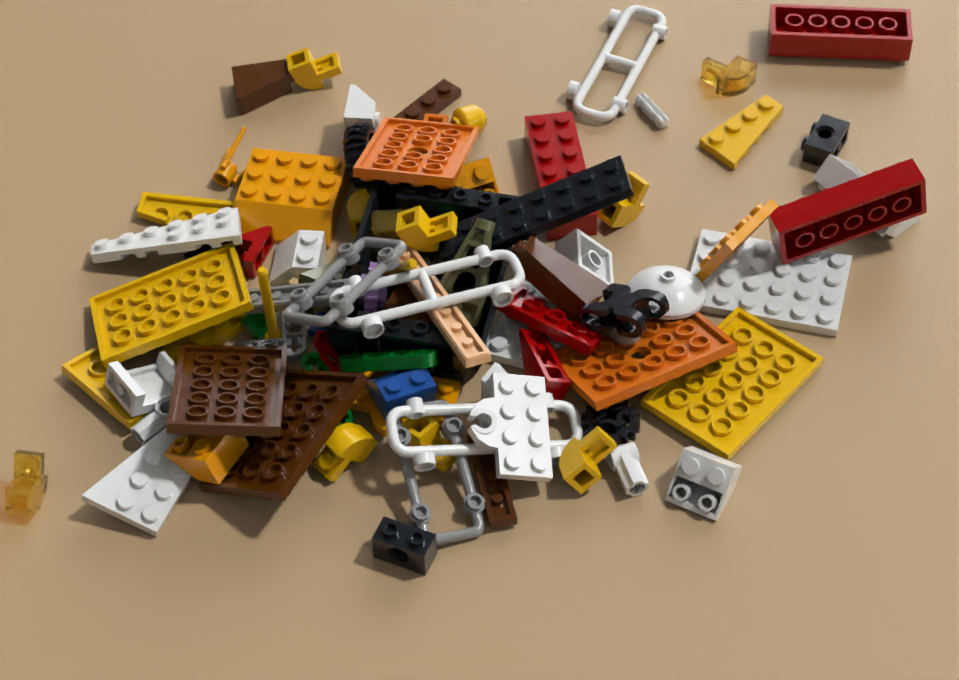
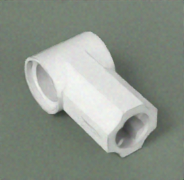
[130,396,171,446]
[606,442,649,497]

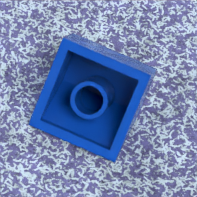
[365,368,437,422]

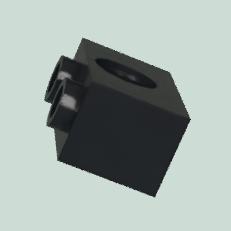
[801,114,850,167]
[372,516,437,576]

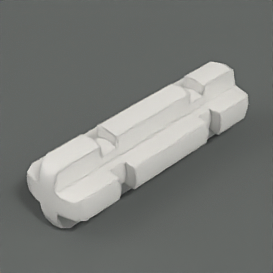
[635,93,669,129]

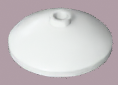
[628,265,706,320]

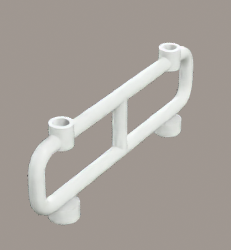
[565,5,668,122]
[329,245,525,339]
[386,393,583,472]

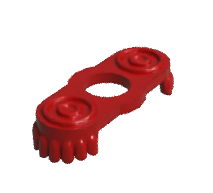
[313,330,354,373]

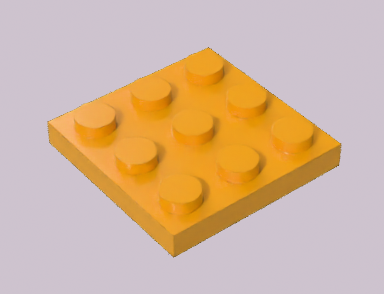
[695,199,779,283]

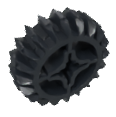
[343,122,376,189]

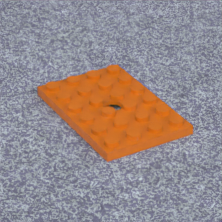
[353,117,480,189]
[554,312,738,411]

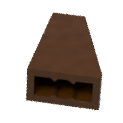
[507,235,608,323]

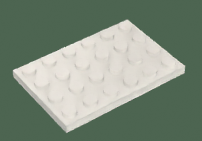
[690,229,852,337]

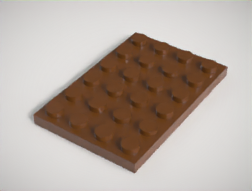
[166,344,287,438]
[198,369,368,501]

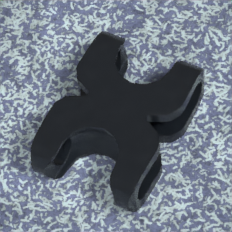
[579,283,669,338]

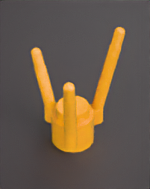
[213,126,246,187]

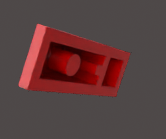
[519,328,571,400]

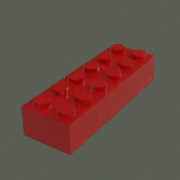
[768,4,913,61]
[525,111,597,240]
[768,158,927,265]

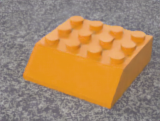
[234,148,350,249]

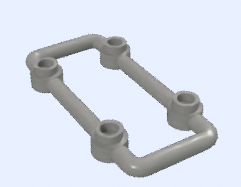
[282,237,407,327]
[388,400,485,545]

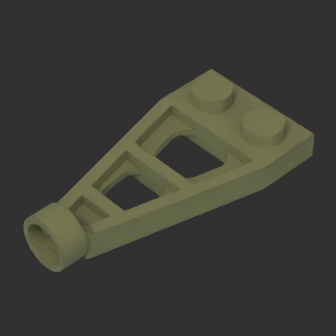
[440,217,496,328]

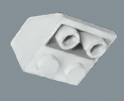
[665,446,742,521]

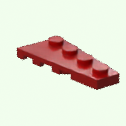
[497,284,602,356]

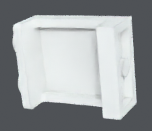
[104,351,177,417]

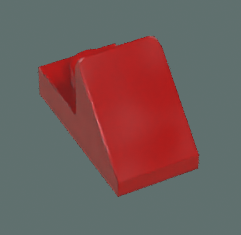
[237,226,274,279]

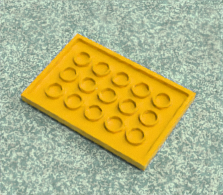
[89,241,254,368]
[641,307,824,460]

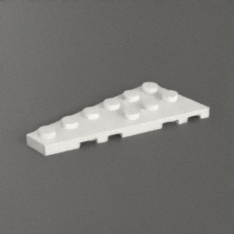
[90,207,242,264]
[81,428,193,537]

